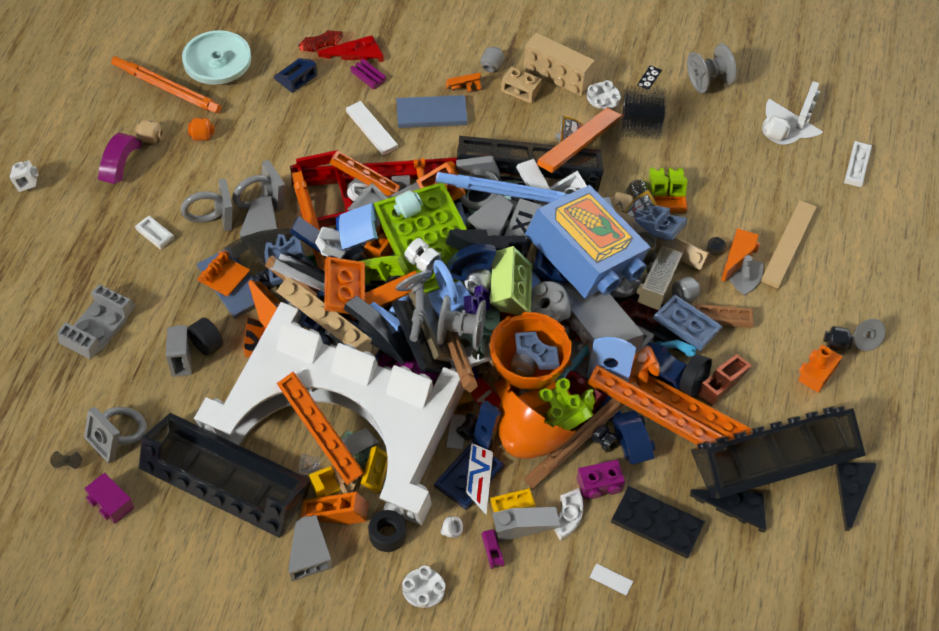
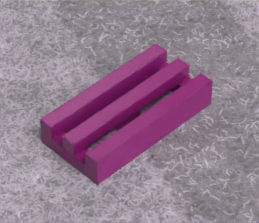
[350,59,386,89]

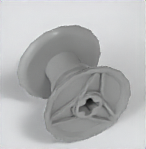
[687,43,737,93]
[437,295,486,351]

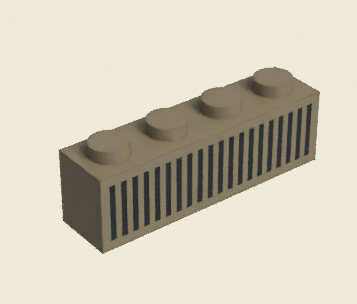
[637,246,683,310]

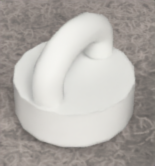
[441,516,463,538]

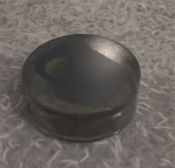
[707,237,726,256]

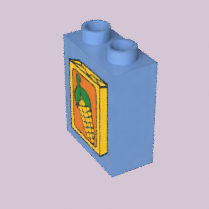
[525,185,651,298]

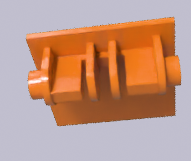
[197,250,250,297]

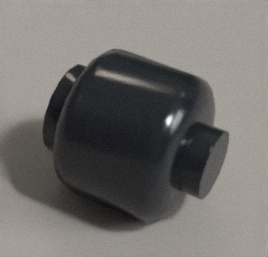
[823,326,853,353]

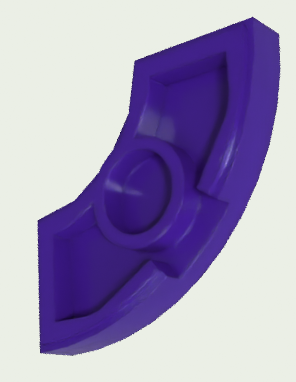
[464,285,491,314]

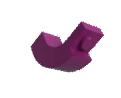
[98,132,142,184]

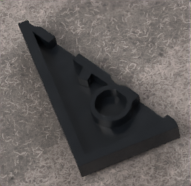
[835,462,876,531]
[690,489,766,532]

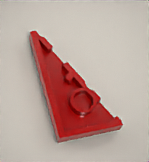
[317,35,384,62]

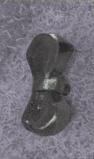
[50,451,82,469]

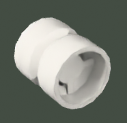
[404,238,441,272]

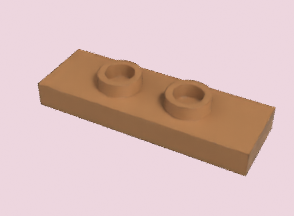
[695,304,754,328]

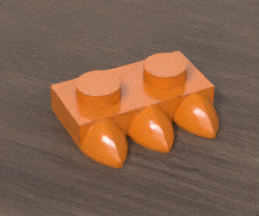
[628,346,660,385]

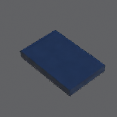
[434,441,504,510]

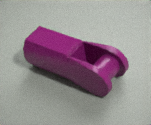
[481,529,504,569]

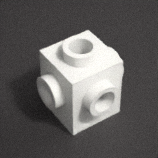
[10,160,39,192]

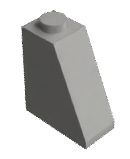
[467,194,513,236]
[240,196,278,248]
[166,325,192,377]
[288,515,332,582]

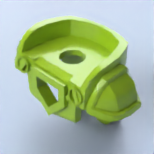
[538,378,595,431]

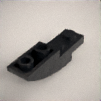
[445,229,526,253]

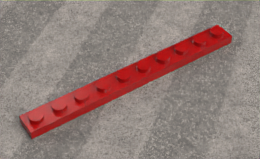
[291,157,457,187]

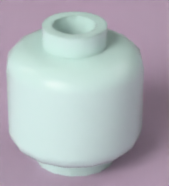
[393,190,423,219]

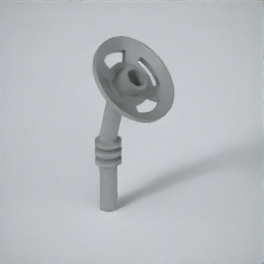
[395,270,433,342]

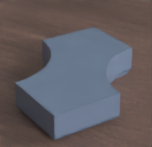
[515,332,560,370]

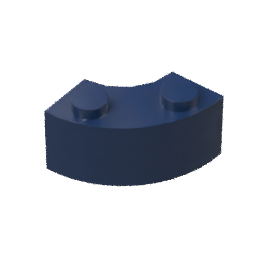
[446,244,496,282]
[644,342,687,391]
[612,410,656,465]

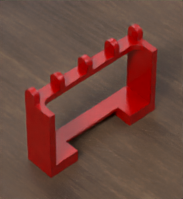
[290,150,352,228]

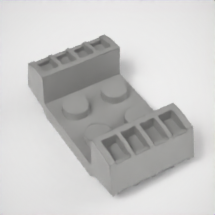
[57,284,135,360]

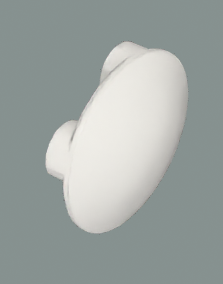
[587,80,621,110]
[402,566,446,608]

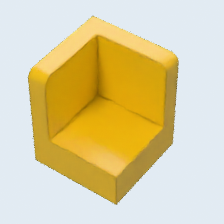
[309,466,341,498]

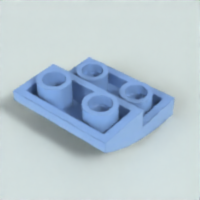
[339,203,378,250]

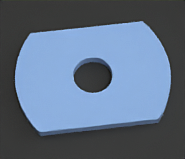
[586,337,636,382]

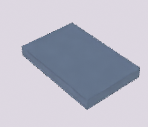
[653,295,722,351]

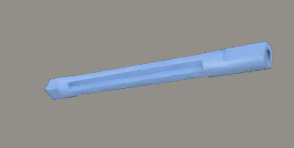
[436,172,569,203]

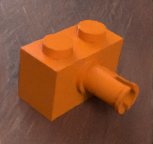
[798,345,843,393]

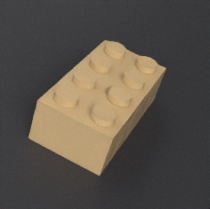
[524,33,595,96]

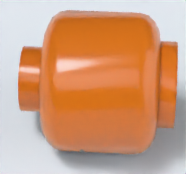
[188,118,215,141]

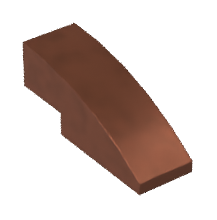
[697,354,752,405]

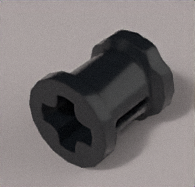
[456,413,478,440]

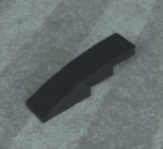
[343,296,414,365]

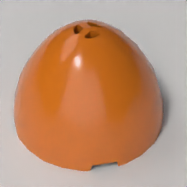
[490,312,572,390]
[498,384,576,459]

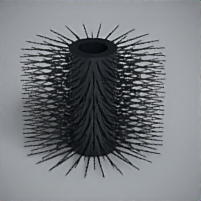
[621,85,667,140]

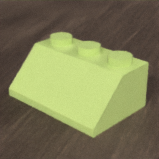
[489,246,532,315]

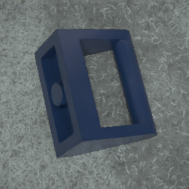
[274,58,317,93]

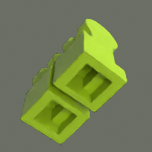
[648,168,688,196]

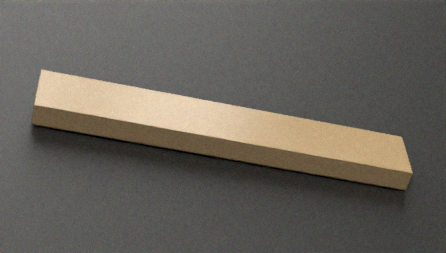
[761,200,816,288]

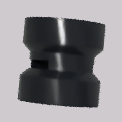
[591,424,620,453]

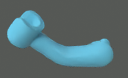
[655,340,696,357]

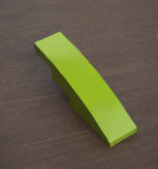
[359,255,409,285]

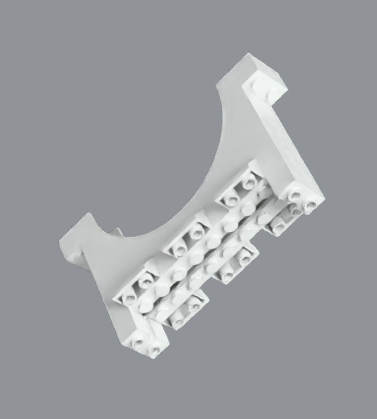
[194,302,465,526]

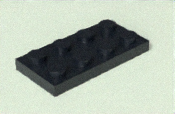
[611,486,705,559]

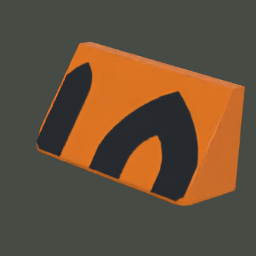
[244,318,265,357]

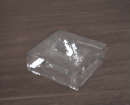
[297,454,322,478]

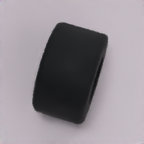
[188,317,223,356]
[368,510,407,552]

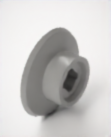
[854,319,885,351]

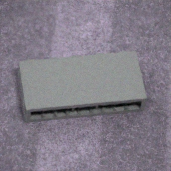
[562,284,644,362]

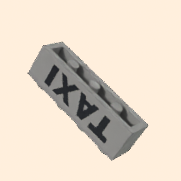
[505,198,541,256]

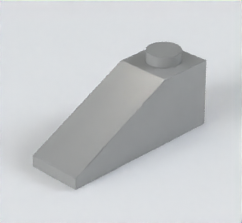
[492,507,561,542]

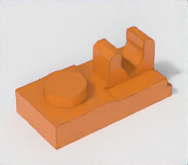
[445,72,481,92]

